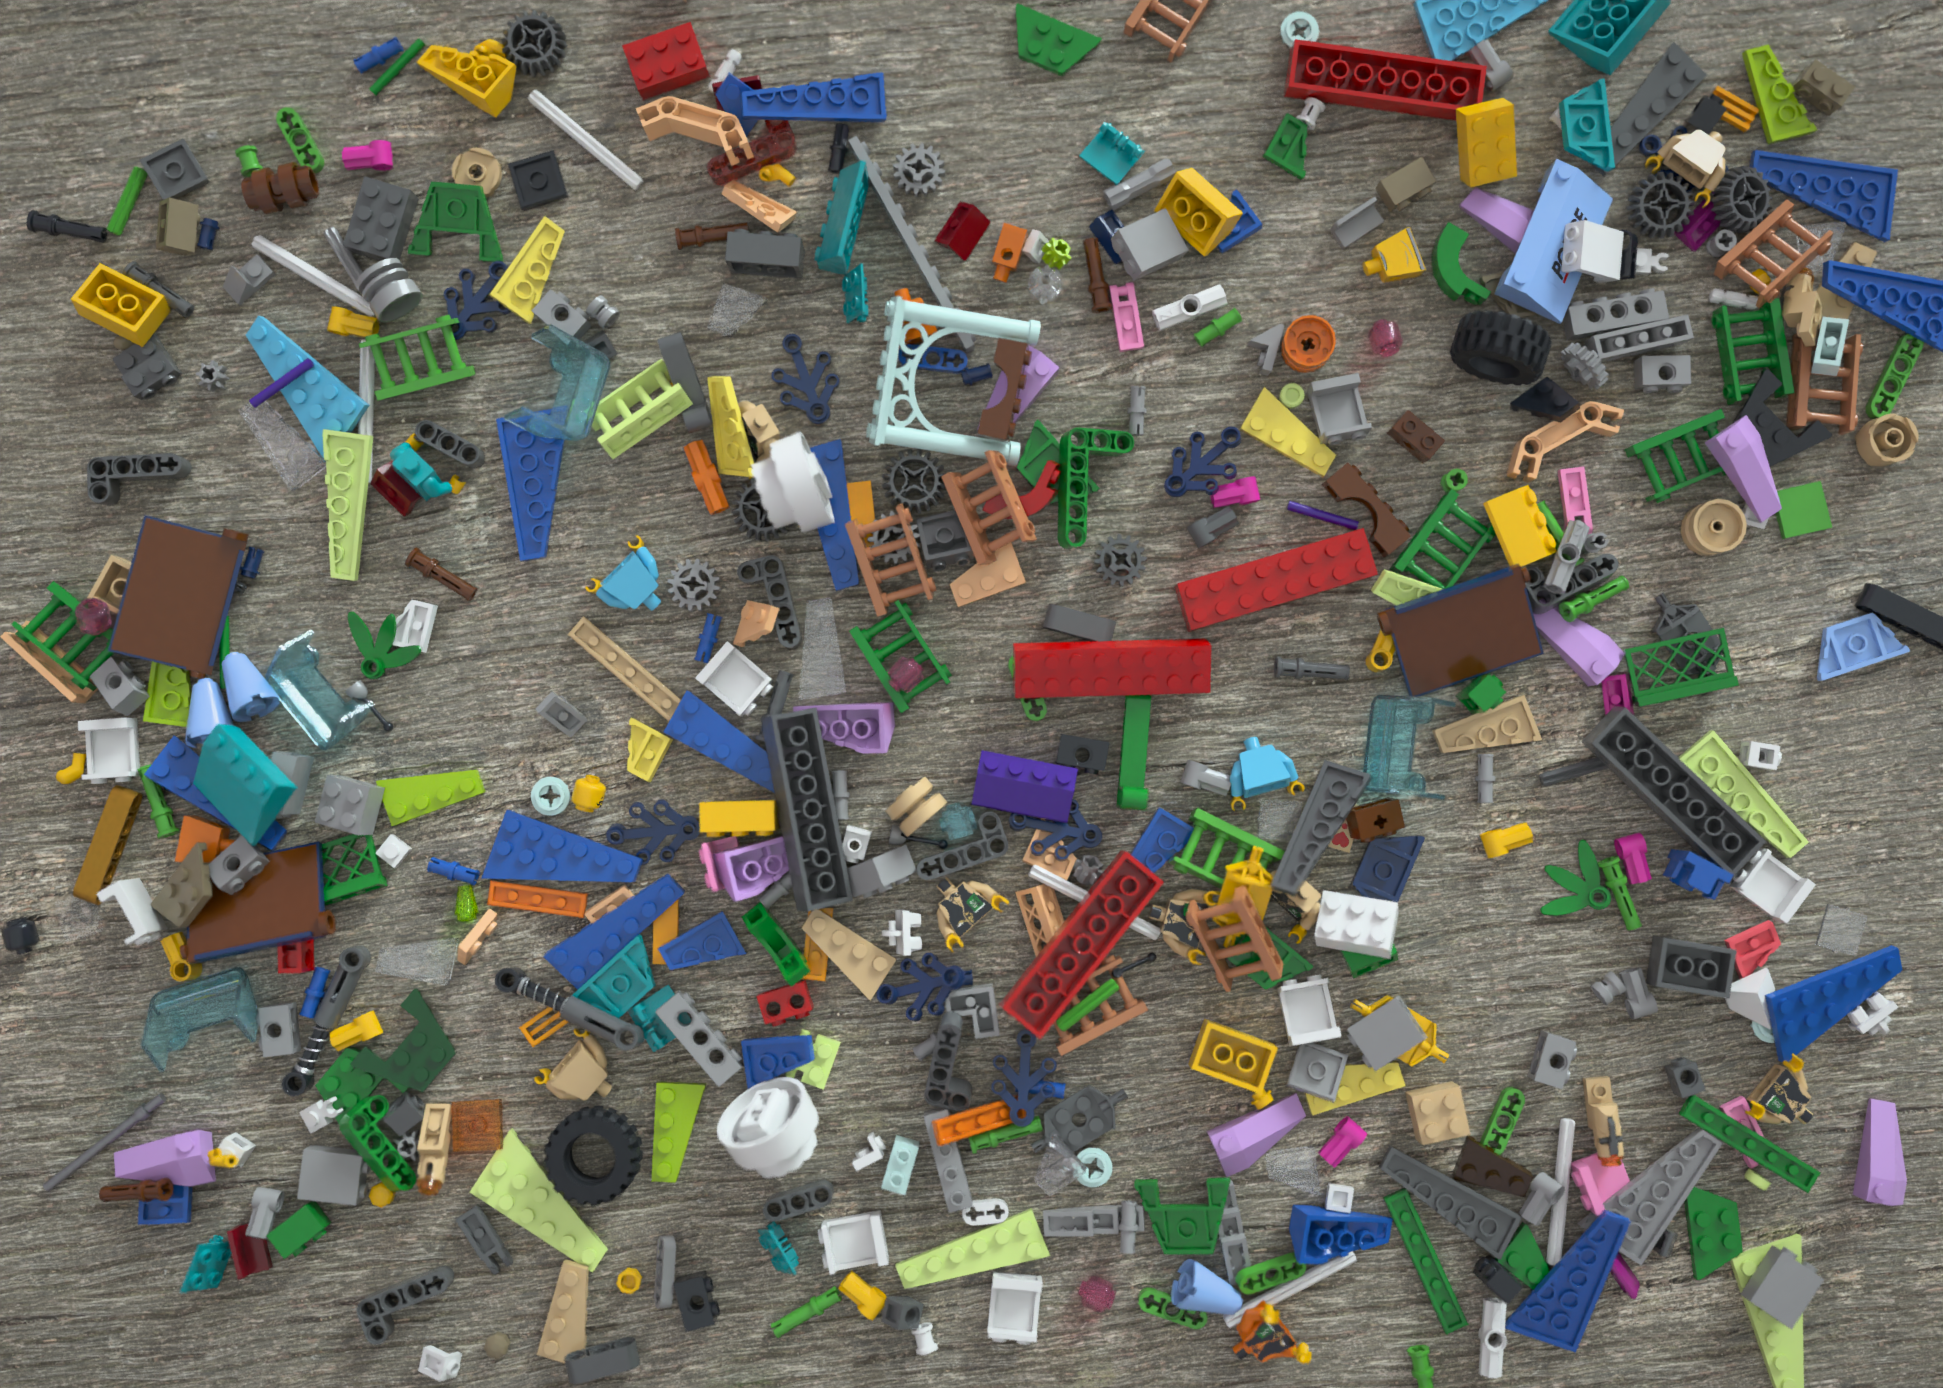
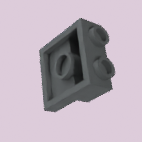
[112,333,182,400]
[916,510,974,571]

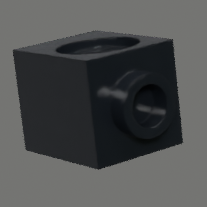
[1686,93,1727,135]

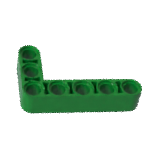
[1057,427,1134,549]
[1117,695,1151,811]

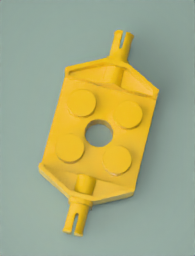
[1213,846,1274,948]
[1350,995,1449,1067]

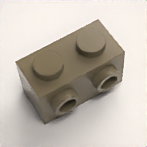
[1792,59,1855,116]
[1375,157,1437,212]
[156,197,200,256]

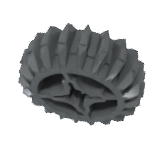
[501,9,567,77]
[1710,166,1773,233]
[1627,172,1696,239]
[882,449,946,514]
[732,478,794,542]

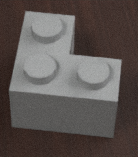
[847,845,917,898]
[945,983,1000,1039]

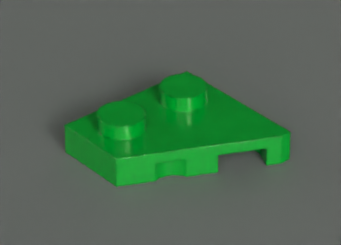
[1262,113,1307,180]
[1495,1222,1550,1290]

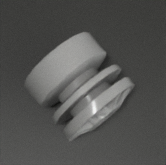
[355,258,423,322]

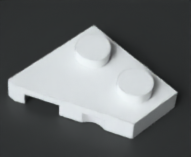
[393,600,438,653]

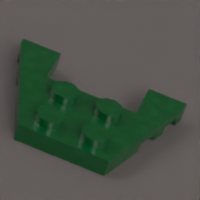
[350,988,457,1092]

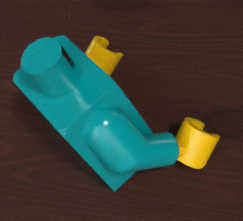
[390,433,466,502]

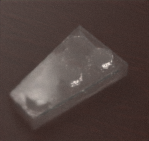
[375,937,459,986]

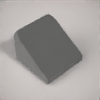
[583,330,617,366]
[1653,1229,1678,1257]

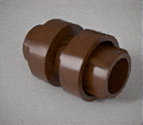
[241,162,319,214]

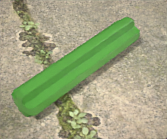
[107,166,148,236]
[1056,979,1119,1032]

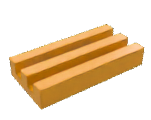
[1712,86,1760,132]
[519,1007,569,1047]

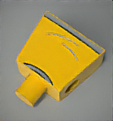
[1363,227,1426,283]

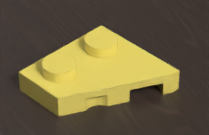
[627,718,673,782]

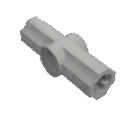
[1543,520,1590,594]

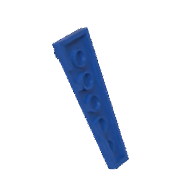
[740,72,886,122]
[810,439,859,591]
[664,690,775,793]
[144,736,287,851]
[544,874,685,990]

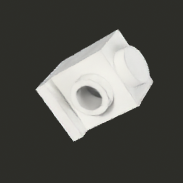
[1739,741,1781,770]
[842,825,872,863]
[218,1132,256,1168]

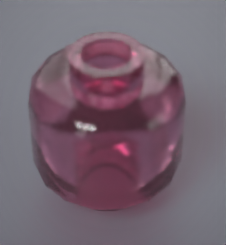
[1368,319,1403,357]
[75,598,112,635]
[888,657,924,693]
[1078,1276,1116,1313]

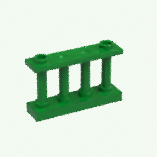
[1711,298,1794,406]
[1624,409,1727,503]
[1390,489,1496,589]
[11,581,114,691]
[849,600,952,714]

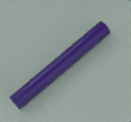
[249,358,314,408]
[1286,500,1359,530]

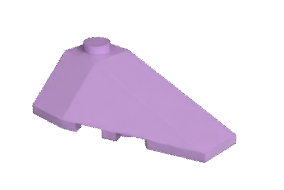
[1459,187,1534,254]
[977,345,1059,430]
[1533,598,1624,686]
[793,702,895,754]
[1207,1093,1306,1177]
[1853,1098,1907,1206]

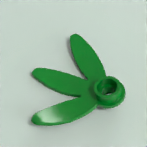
[348,612,422,679]
[1540,840,1611,916]

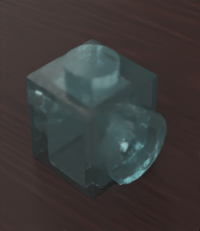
[939,802,977,840]

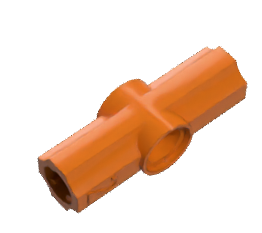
[683,440,730,515]

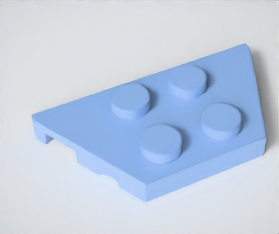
[1817,613,1910,681]

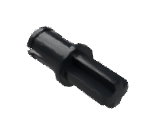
[828,123,849,174]

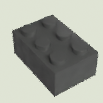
[343,176,419,261]
[725,229,805,279]
[1646,935,1737,999]

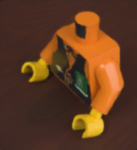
[1232,1299,1312,1364]

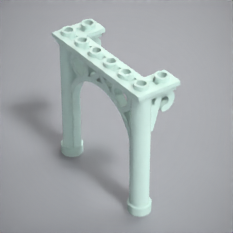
[866,296,1040,467]

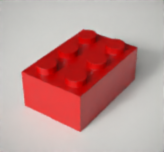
[622,22,710,100]

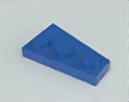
[741,1035,815,1089]

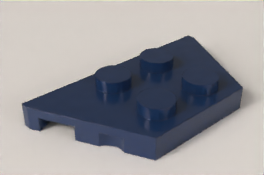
[1351,836,1425,903]

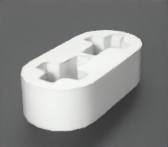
[962,1198,1009,1225]

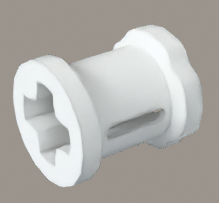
[1296,97,1326,130]
[911,1322,938,1355]

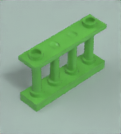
[359,315,476,401]
[1168,808,1285,889]

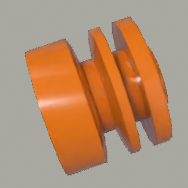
[1281,315,1336,373]

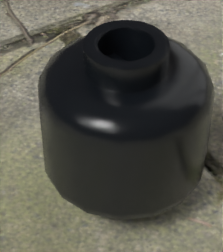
[1,917,39,955]

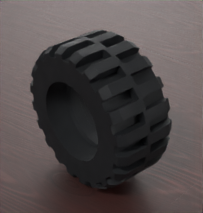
[1450,310,1552,385]
[543,1106,643,1206]

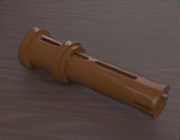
[675,222,749,250]
[1083,238,1113,313]
[405,547,478,601]
[99,1178,173,1202]

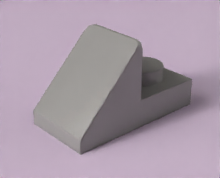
[223,254,276,305]
[1247,324,1284,376]
[535,691,587,738]

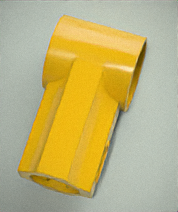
[327,306,380,338]
[1365,629,1395,672]
[1480,822,1533,858]
[160,932,202,981]
[329,1010,384,1052]
[838,1271,887,1321]

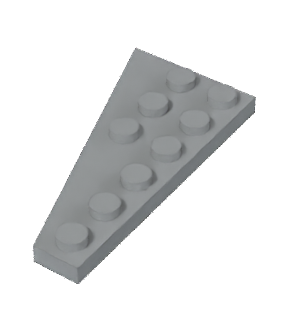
[1577,1127,1723,1266]

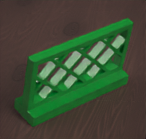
[1623,628,1739,707]
[322,834,388,906]

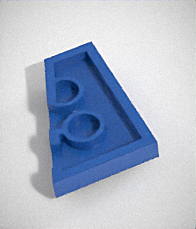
[1130,807,1194,873]
[658,911,746,970]

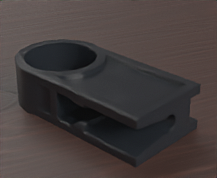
[1616,230,1638,281]

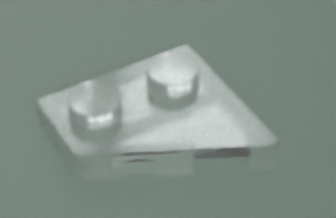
[1797,222,1846,275]
[707,283,768,338]
[1034,1134,1087,1197]
[1265,1146,1321,1195]

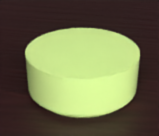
[1279,383,1304,409]
[1744,1168,1771,1191]

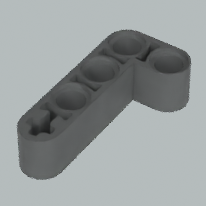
[657,332,713,433]
[87,453,192,506]
[1525,553,1618,614]
[737,555,802,649]
[917,811,1008,880]
[924,1011,972,1111]
[356,1265,455,1345]

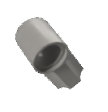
[1468,40,1513,92]
[1180,760,1231,796]
[1619,967,1658,1020]
[1519,1172,1565,1226]
[245,1187,285,1240]

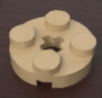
[452,148,502,197]

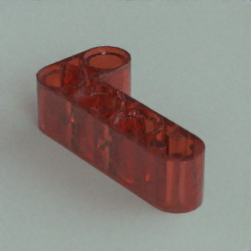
[707,120,797,186]

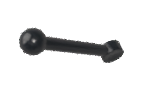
[1112,952,1157,978]

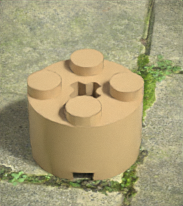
[1855,413,1919,466]

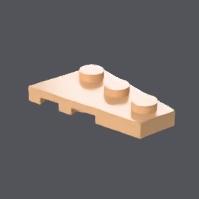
[722,180,797,233]
[950,542,1026,608]

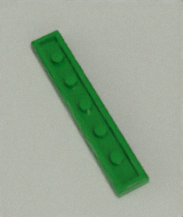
[1678,1095,1821,1193]
[1382,1187,1469,1335]

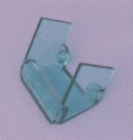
[504,324,610,441]
[265,629,373,750]
[1363,695,1456,800]
[141,967,259,1072]

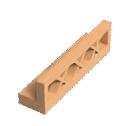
[0,620,98,703]
[1015,883,1064,957]

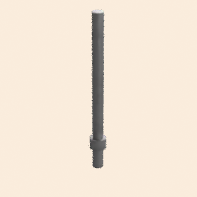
[43,1093,166,1192]

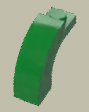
[1431,222,1491,306]
[742,902,811,987]

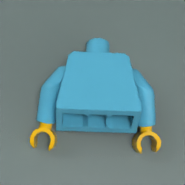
[585,535,661,611]
[1230,737,1305,811]

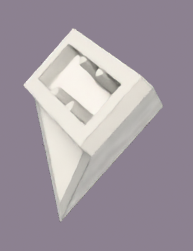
[1725,968,1775,1030]

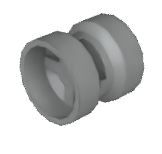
[586,295,620,330]
[1591,971,1627,1006]

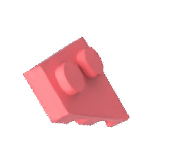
[1724,920,1781,979]

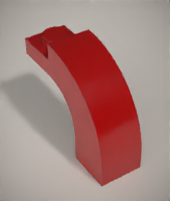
[982,460,1061,519]

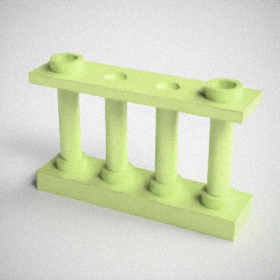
[582,358,693,459]

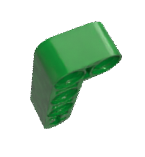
[339,1095,416,1192]

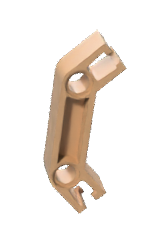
[636,96,754,166]
[1506,401,1624,482]

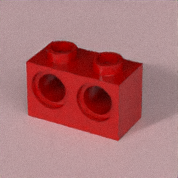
[277,939,314,974]
[756,979,814,1027]

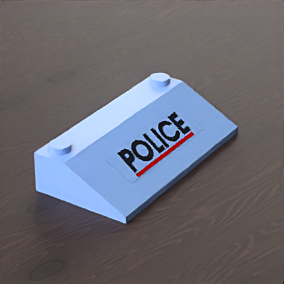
[1494,159,1613,324]

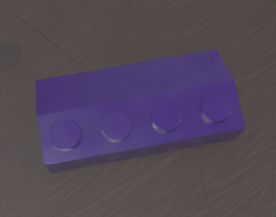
[971,750,1078,823]

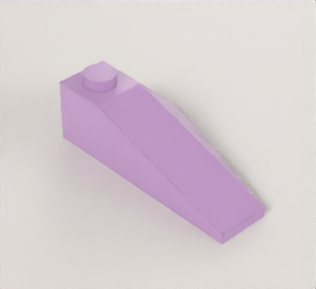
[1705,415,1782,523]
[713,835,789,902]
[114,1130,216,1187]

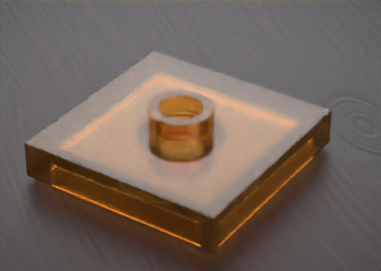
[452,1099,503,1152]

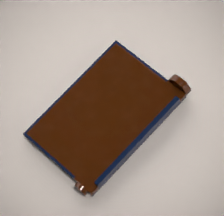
[108,515,249,679]
[1377,564,1544,699]
[180,841,336,964]

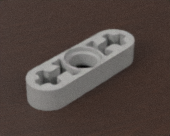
[654,1235,676,1309]

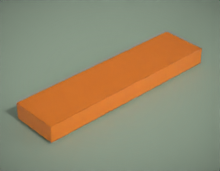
[487,880,588,918]
[931,1094,1027,1146]

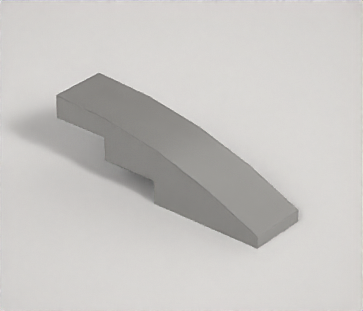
[1218,1180,1251,1285]
[1043,1204,1145,1236]

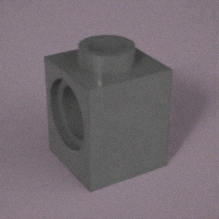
[1664,1057,1706,1098]
[383,1090,424,1136]
[881,1296,924,1330]

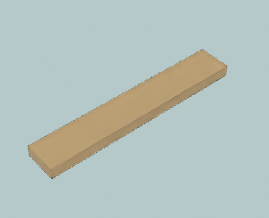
[568,616,681,721]

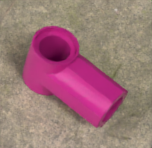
[342,140,393,171]
[1209,476,1260,508]
[1614,832,1652,884]
[1318,1116,1367,1168]

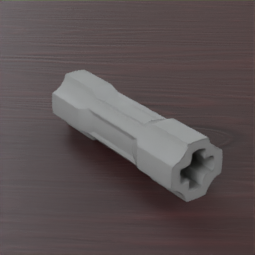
[1103,158,1176,210]

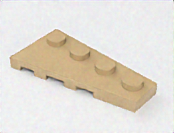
[1432,695,1542,753]
[537,1259,589,1363]

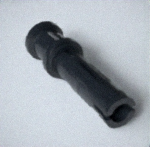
[27,210,107,243]

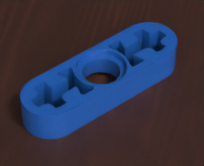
[898,344,968,374]

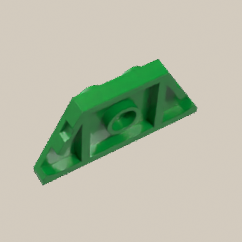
[1015,3,1102,76]
[1017,420,1100,505]
[1227,928,1314,990]
[1684,1187,1743,1280]

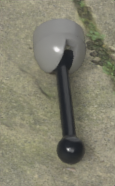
[345,680,393,732]
[889,825,948,849]

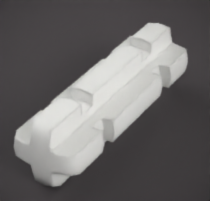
[708,49,742,93]
[1709,288,1758,310]

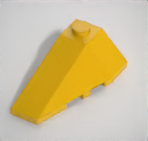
[417,45,517,117]

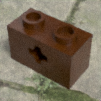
[1387,410,1445,464]
[1346,797,1405,843]

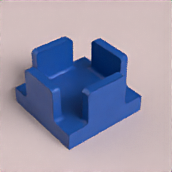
[1663,849,1733,900]

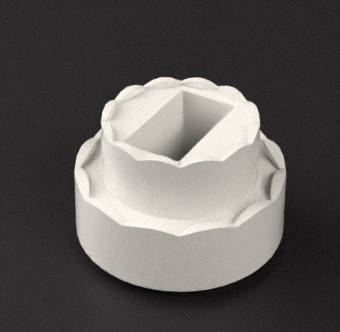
[751,432,835,532]
[717,1077,818,1178]

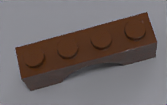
[977,338,1032,443]
[1321,463,1411,557]

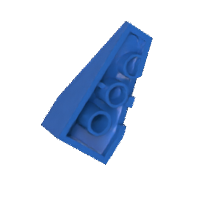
[1289,1205,1393,1264]

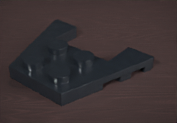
[1732,368,1833,467]

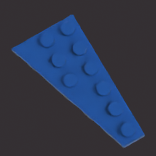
[1749,150,1898,243]
[1822,260,1943,352]
[496,406,569,562]
[481,810,643,882]
[1765,945,1903,1063]
[1505,1210,1631,1353]

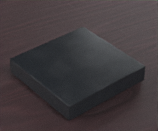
[508,150,569,211]

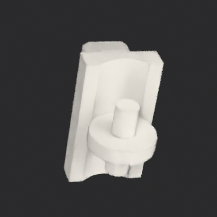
[882,909,922,956]
[1847,992,1898,1035]

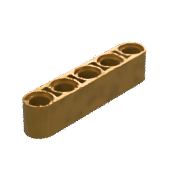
[73,785,143,905]

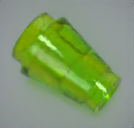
[454,885,479,922]

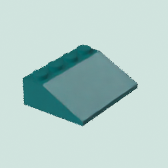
[1548,0,1671,76]
[814,160,870,275]
[193,723,297,846]

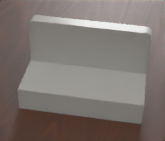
[1330,196,1385,250]

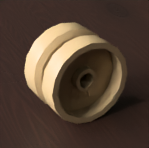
[1680,499,1747,556]
[885,777,947,837]

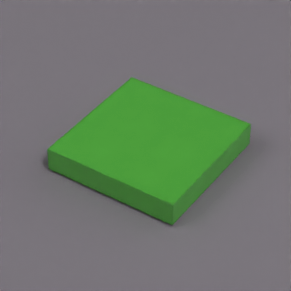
[1776,481,1832,539]

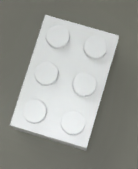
[1314,890,1399,959]

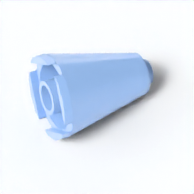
[222,652,280,722]
[185,678,234,748]
[1171,1259,1243,1315]

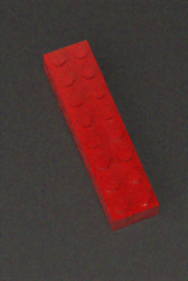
[1284,39,1487,121]
[1174,528,1378,632]
[1013,638,1212,698]
[999,850,1164,1039]

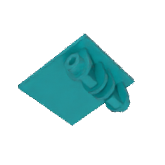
[1079,122,1145,185]
[842,263,869,324]
[627,984,692,1052]
[757,1221,799,1275]
[180,1235,232,1293]

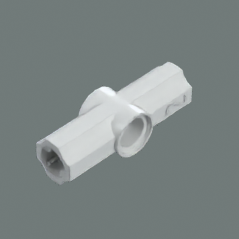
[1152,284,1227,331]
[1478,1297,1507,1378]

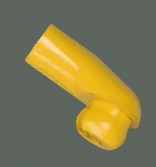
[473,39,507,59]
[759,164,796,187]
[56,753,86,785]
[207,1148,238,1168]

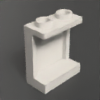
[1561,220,1624,283]
[695,641,774,717]
[78,717,140,784]
[1730,848,1816,924]
[96,878,168,946]
[1277,975,1341,1047]
[818,1210,889,1275]
[987,1271,1042,1345]

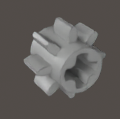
[196,360,230,392]
[1073,855,1103,885]
[394,1130,420,1161]

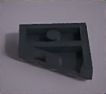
[1510,376,1580,423]

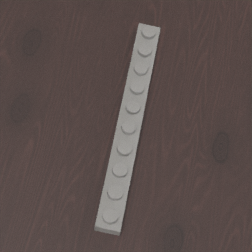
[848,136,976,354]

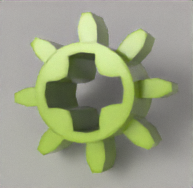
[1041,237,1072,270]

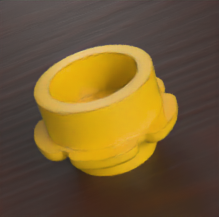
[1251,1088,1274,1110]

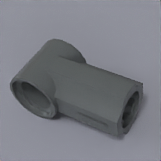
[1187,506,1239,549]

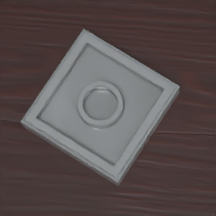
[1286,1043,1348,1103]

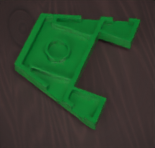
[408,181,503,262]
[315,1046,410,1148]
[1134,1178,1231,1255]

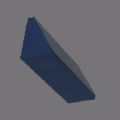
[1089,210,1125,264]

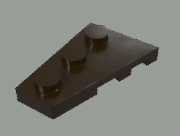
[1452,1135,1533,1197]

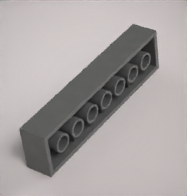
[1581,706,1766,877]
[761,708,853,911]

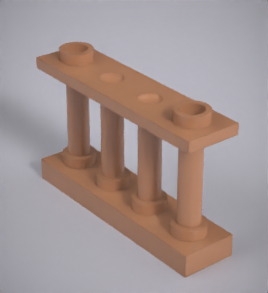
[1123,0,1212,63]
[1714,199,1833,308]
[1786,333,1863,435]
[941,450,1037,565]
[845,503,936,617]
[1186,886,1283,992]
[1053,954,1148,1056]

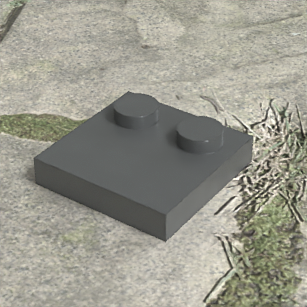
[140,138,210,200]

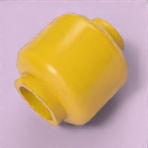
[571,775,606,812]

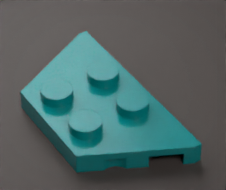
[1559,78,1615,172]
[572,934,656,1018]

